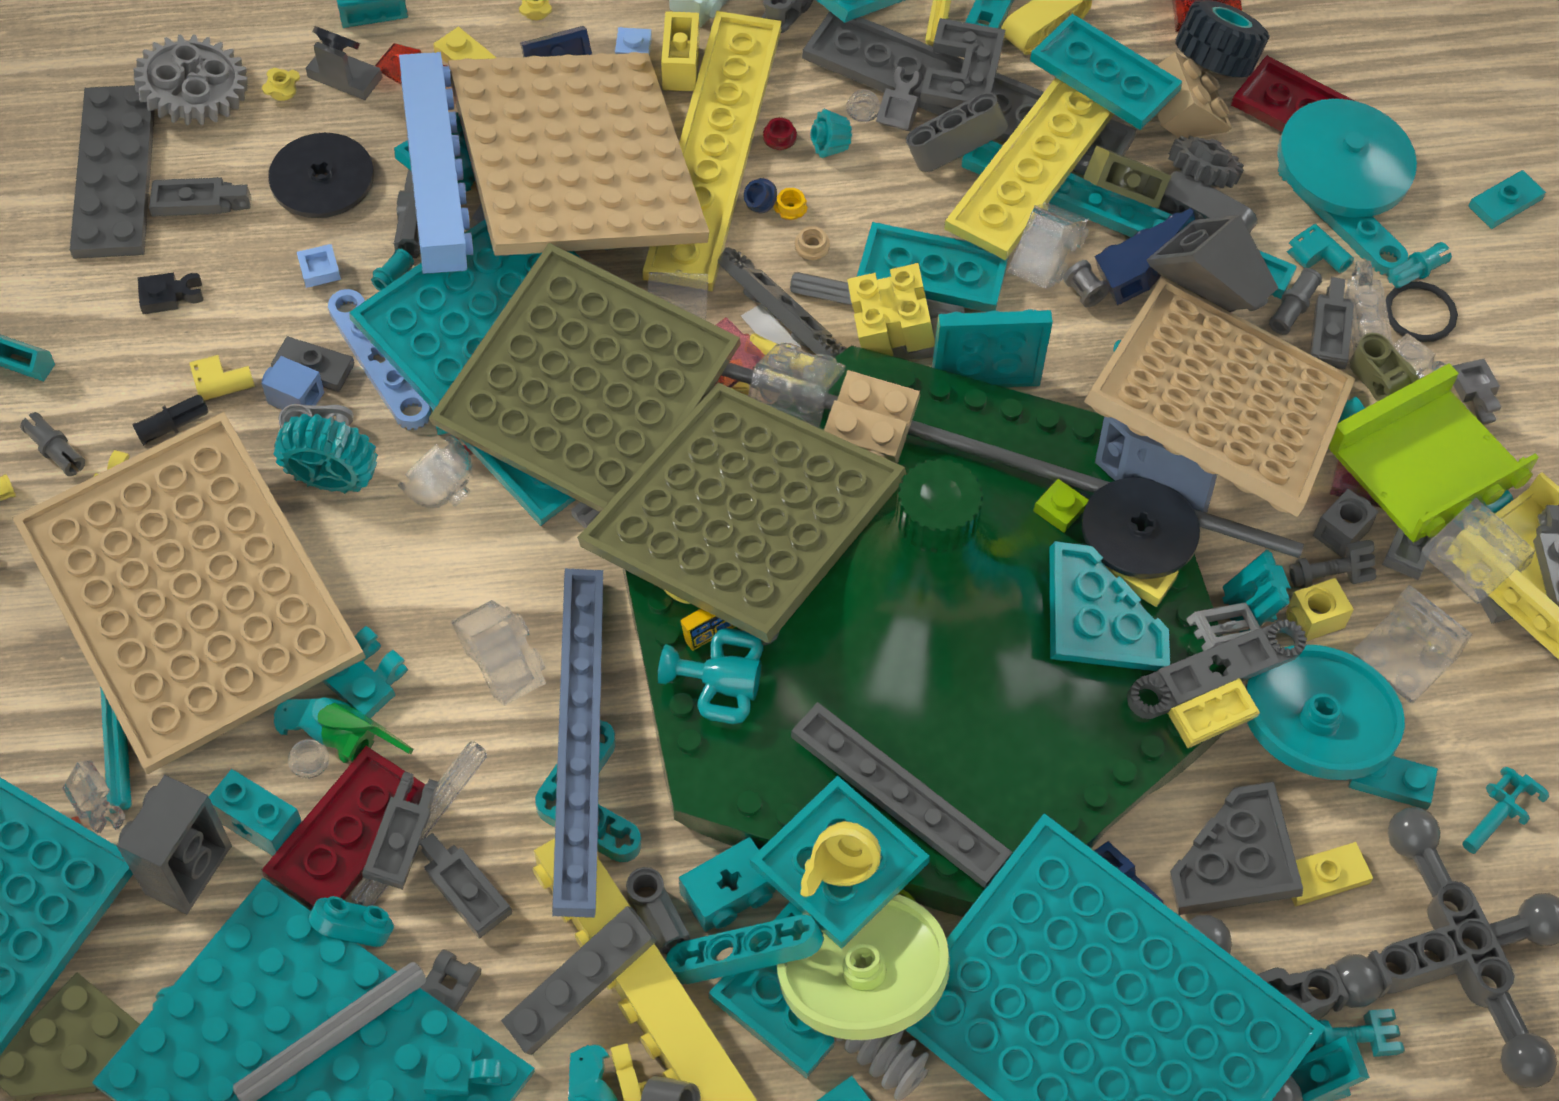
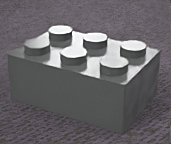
[116,775,232,915]

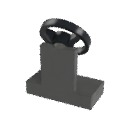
[305,26,383,100]

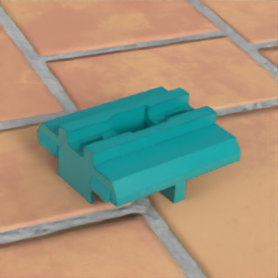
[1222,549,1291,633]

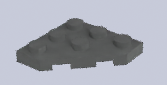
[1170,782,1303,915]

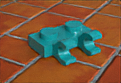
[322,626,408,718]

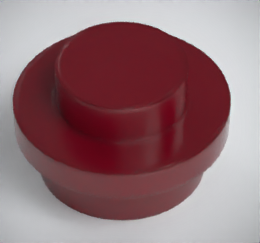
[763,117,797,150]

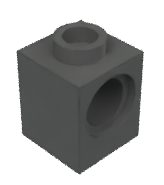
[1313,489,1379,558]

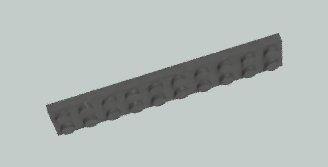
[802,12,1137,175]

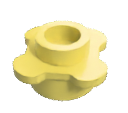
[519,0,552,20]
[262,68,300,101]

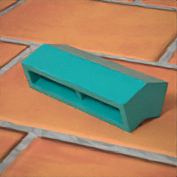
[0,334,55,382]

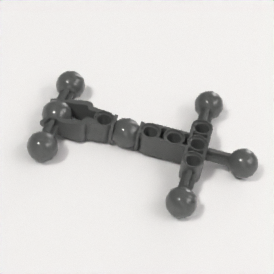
[1187,807,1559,1101]

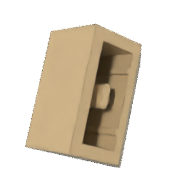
[1157,52,1232,138]

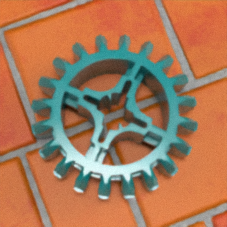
[273,414,378,494]

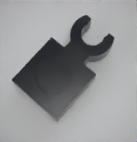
[138,272,204,314]

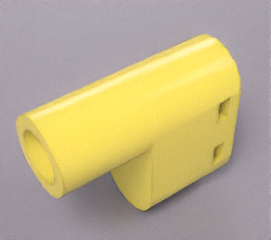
[189,355,255,401]

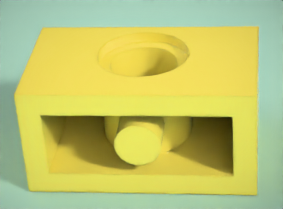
[661,11,700,91]

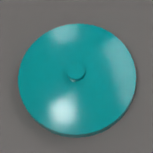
[1277,99,1417,217]
[1245,645,1405,780]

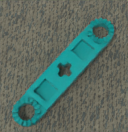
[1278,166,1408,276]

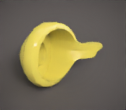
[801,821,881,897]

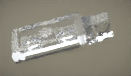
[1345,261,1393,352]

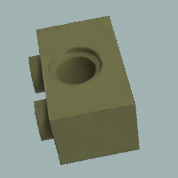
[1083,145,1171,209]

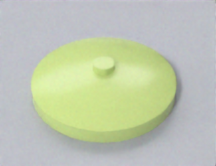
[777,894,950,1040]

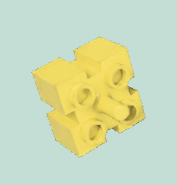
[847,263,935,356]

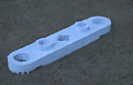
[328,289,431,430]

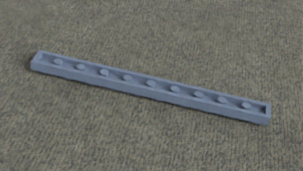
[552,568,603,918]

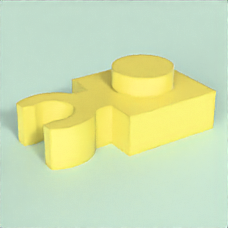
[610,1043,647,1101]

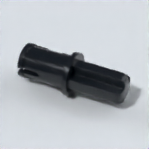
[132,395,209,446]

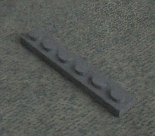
[791,702,1012,888]

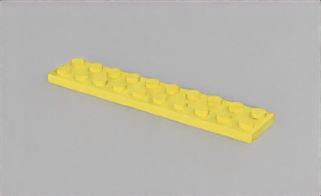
[643,11,782,292]

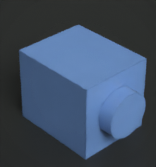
[261,356,325,410]

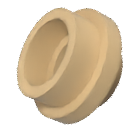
[795,226,830,260]

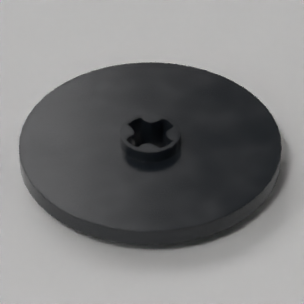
[268,133,374,218]
[1082,478,1200,579]

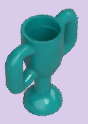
[658,628,763,724]

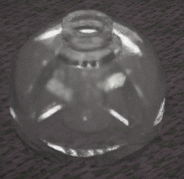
[398,435,473,509]

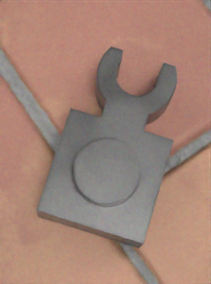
[876,66,922,132]

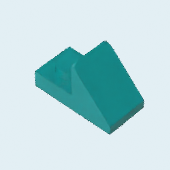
[1291,1036,1370,1101]

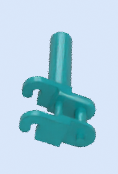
[1462,767,1549,854]

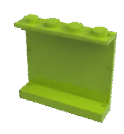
[1328,363,1539,543]

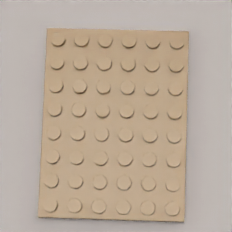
[448,52,709,256]
[1084,276,1356,517]
[12,412,366,774]

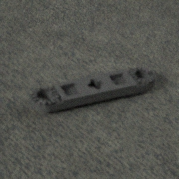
[718,247,847,363]
[1127,619,1307,719]

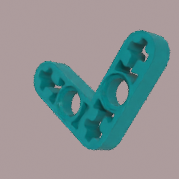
[535,720,641,863]

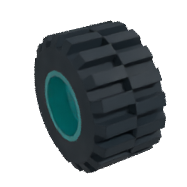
[1175,0,1270,78]

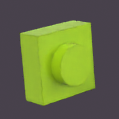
[1033,479,1088,533]

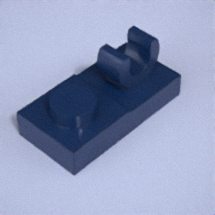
[520,26,592,57]

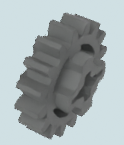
[1168,136,1244,188]

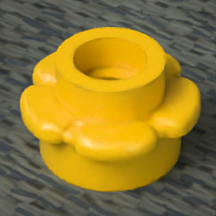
[773,188,808,220]

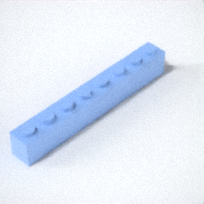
[399,52,473,274]

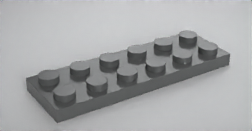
[70,85,155,259]

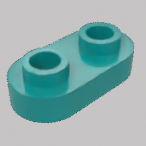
[308,896,394,947]

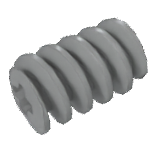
[836,1030,929,1101]

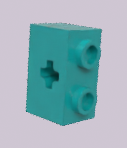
[209,769,302,856]
[679,837,776,932]

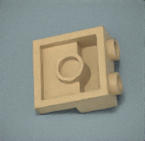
[824,370,920,463]

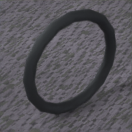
[1384,281,1458,342]

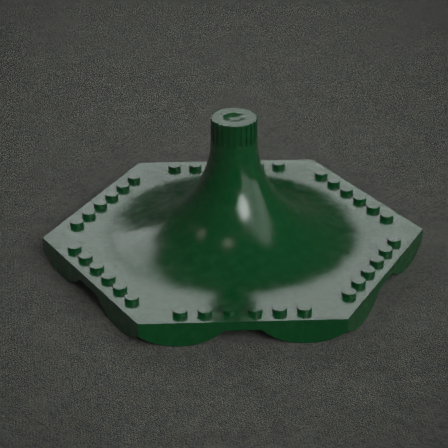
[623,345,1226,917]

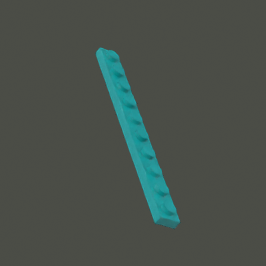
[961,141,1297,299]

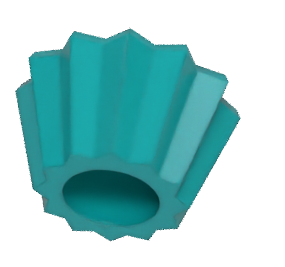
[810,109,853,158]

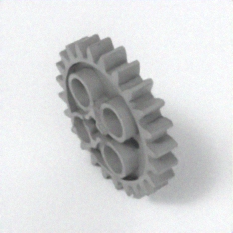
[134,35,247,125]

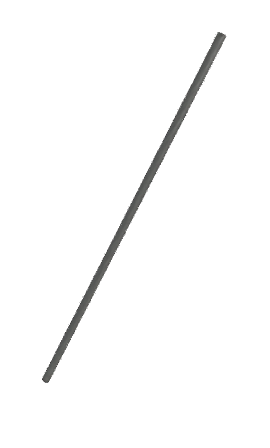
[721,362,1304,558]

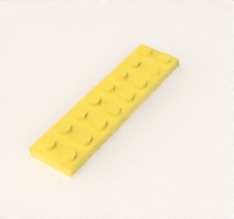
[944,77,1114,260]

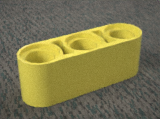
[1001,0,1092,55]

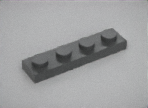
[501,906,658,1055]

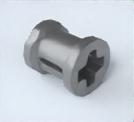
[1063,260,1110,308]

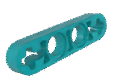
[665,914,824,984]

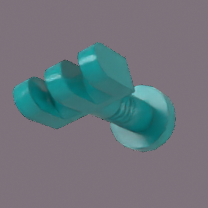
[1310,1009,1405,1057]

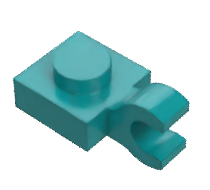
[423,1046,503,1096]

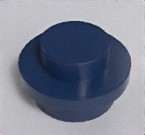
[744,178,777,214]

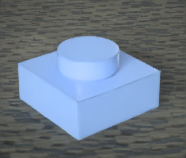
[615,27,652,57]
[297,244,341,288]

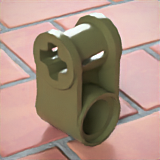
[1350,333,1419,401]

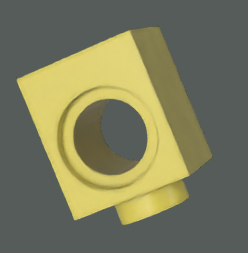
[1286,578,1354,641]

